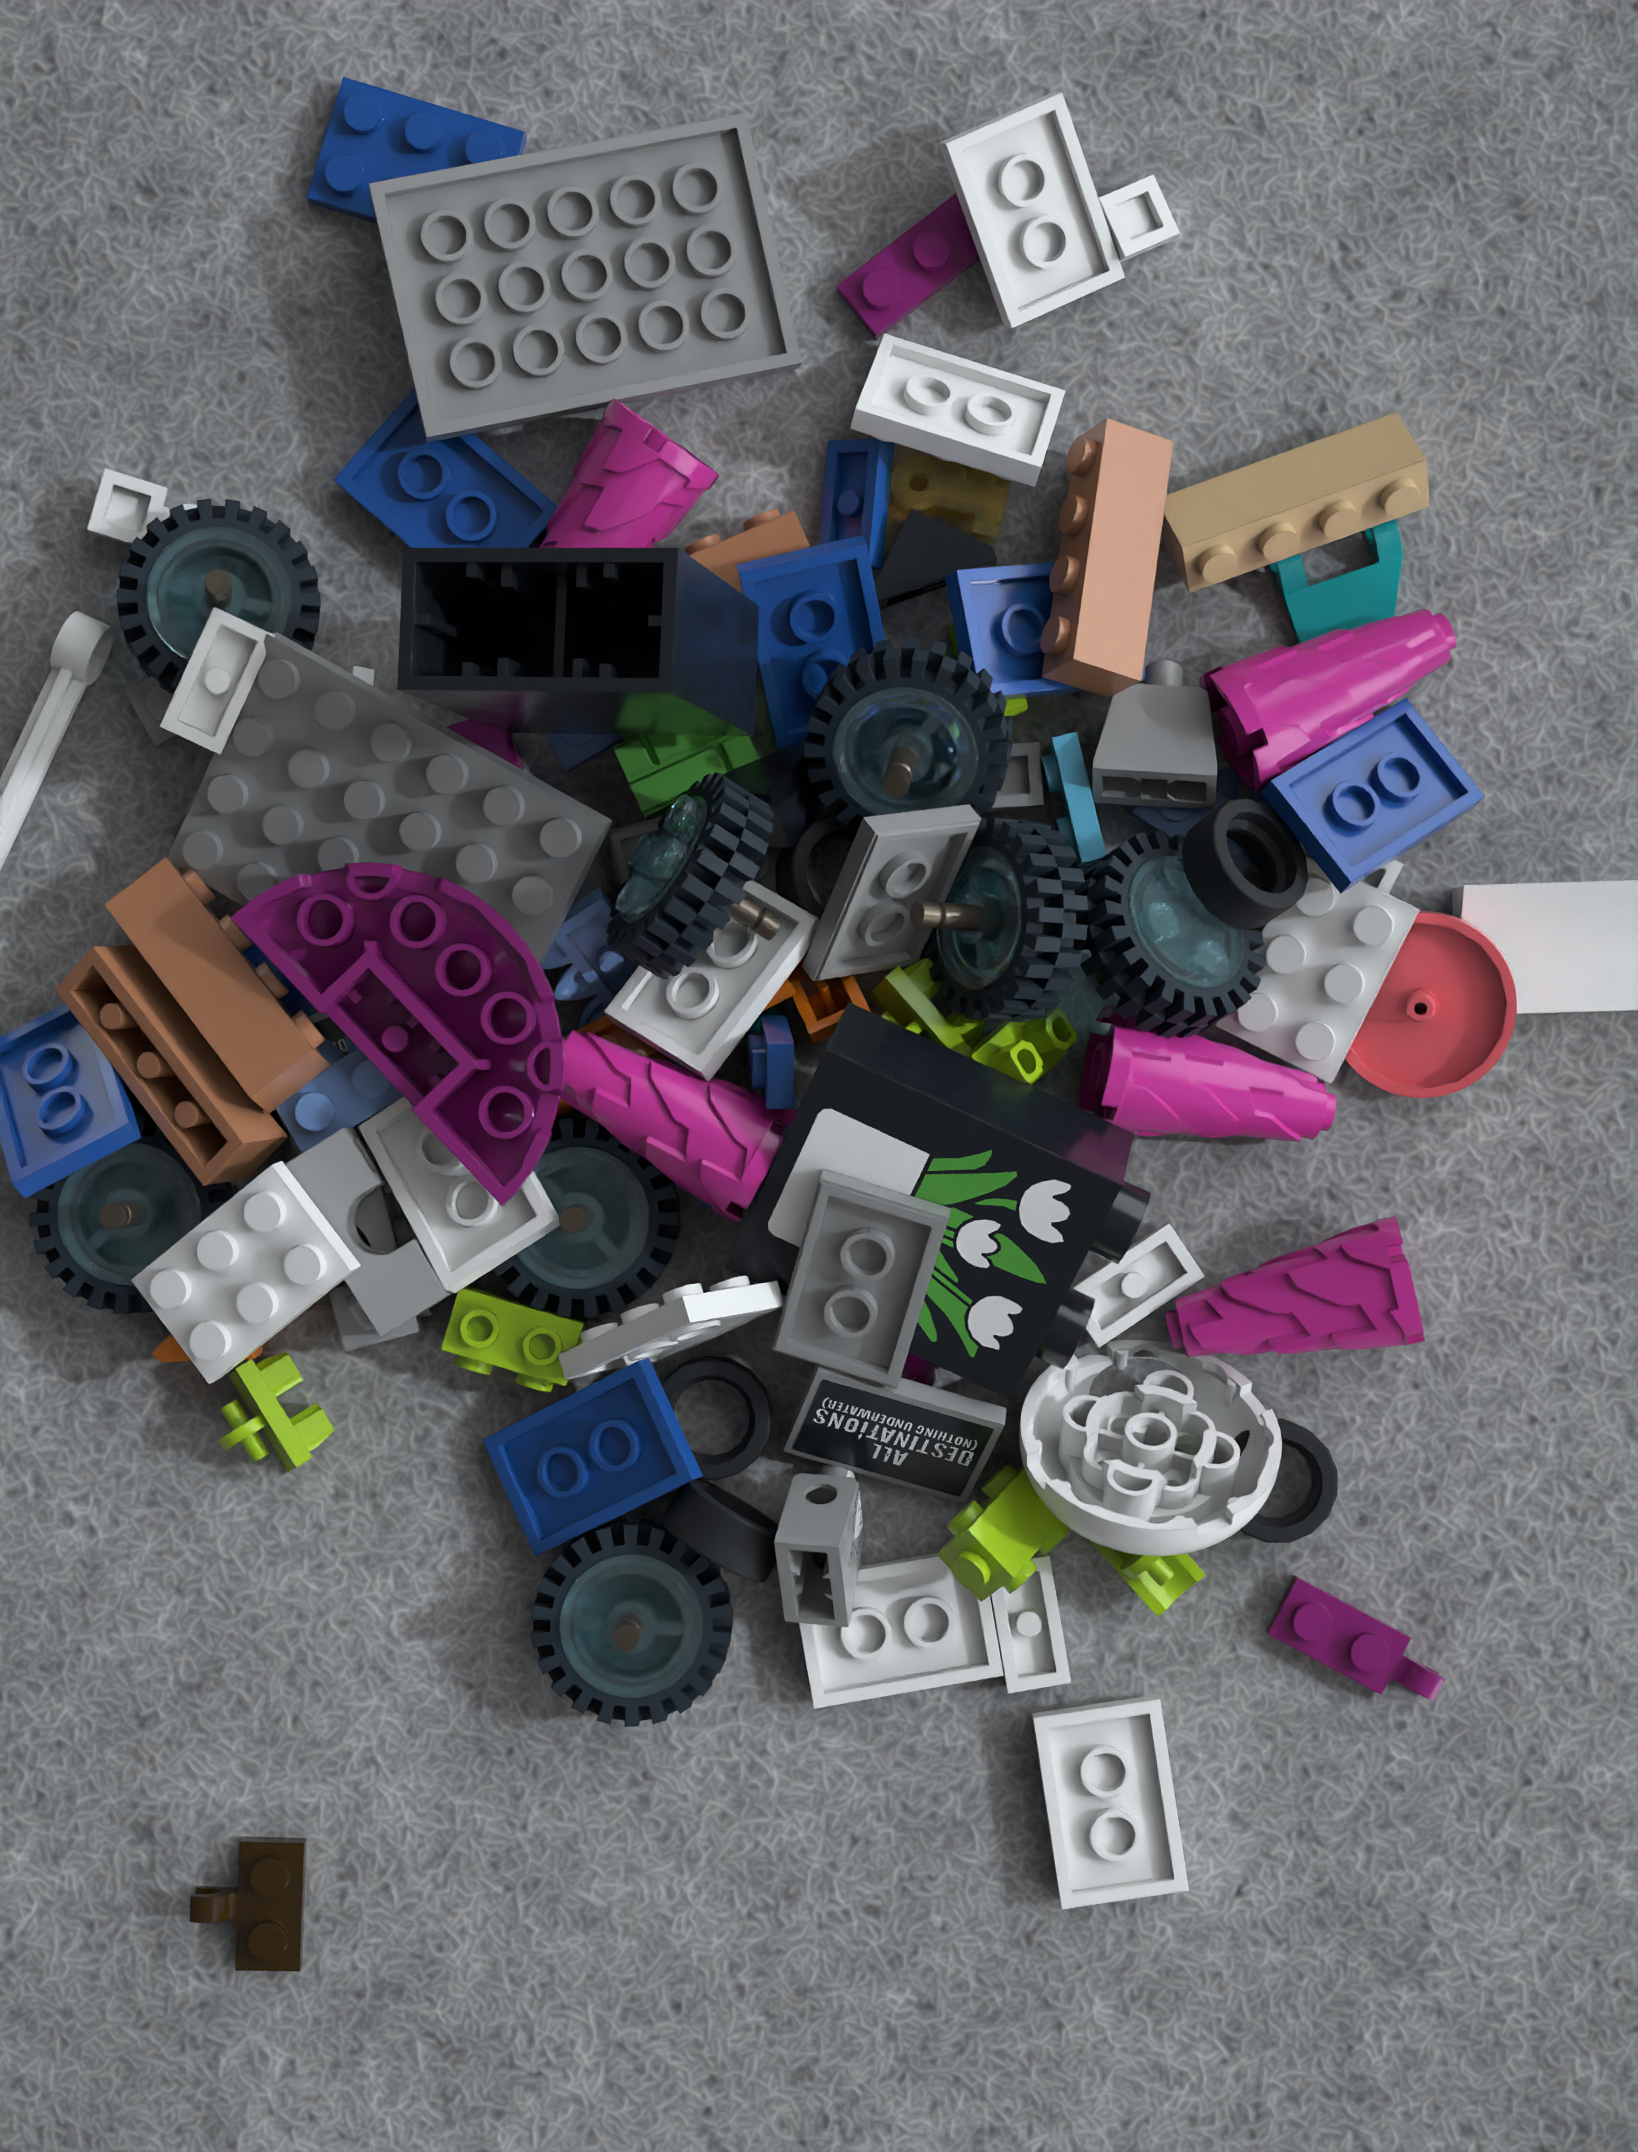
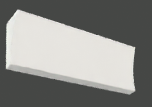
[1452,880,1638,1014]

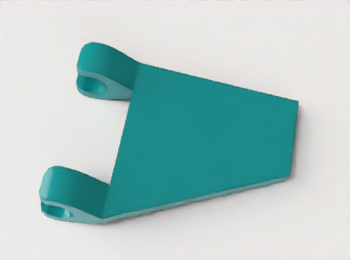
[1269,519,1403,644]

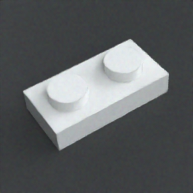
[159,607,275,755]
[1071,1222,1205,1348]
[991,1553,1071,1694]

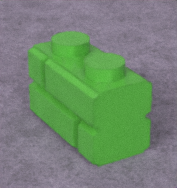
[612,734,759,820]

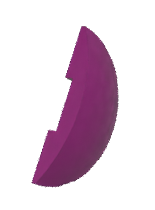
[230,862,566,1206]

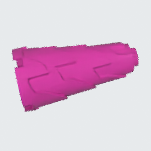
[540,398,720,548]
[1199,608,1456,792]
[1078,1005,1336,1142]
[560,1030,797,1225]
[1165,1216,1425,1357]

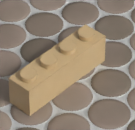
[1161,412,1430,593]

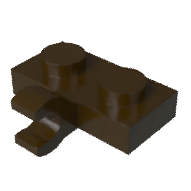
[190,1836,307,1972]

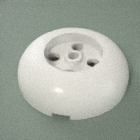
[1019,1340,1282,1556]

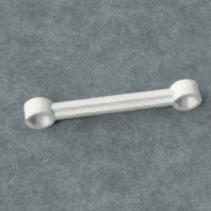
[0,611,115,871]

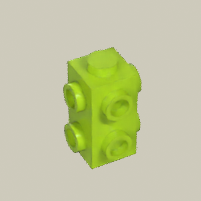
[441,1285,588,1392]
[936,1462,1071,1602]

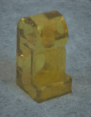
[891,455,1012,548]

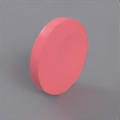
[1345,911,1517,1098]

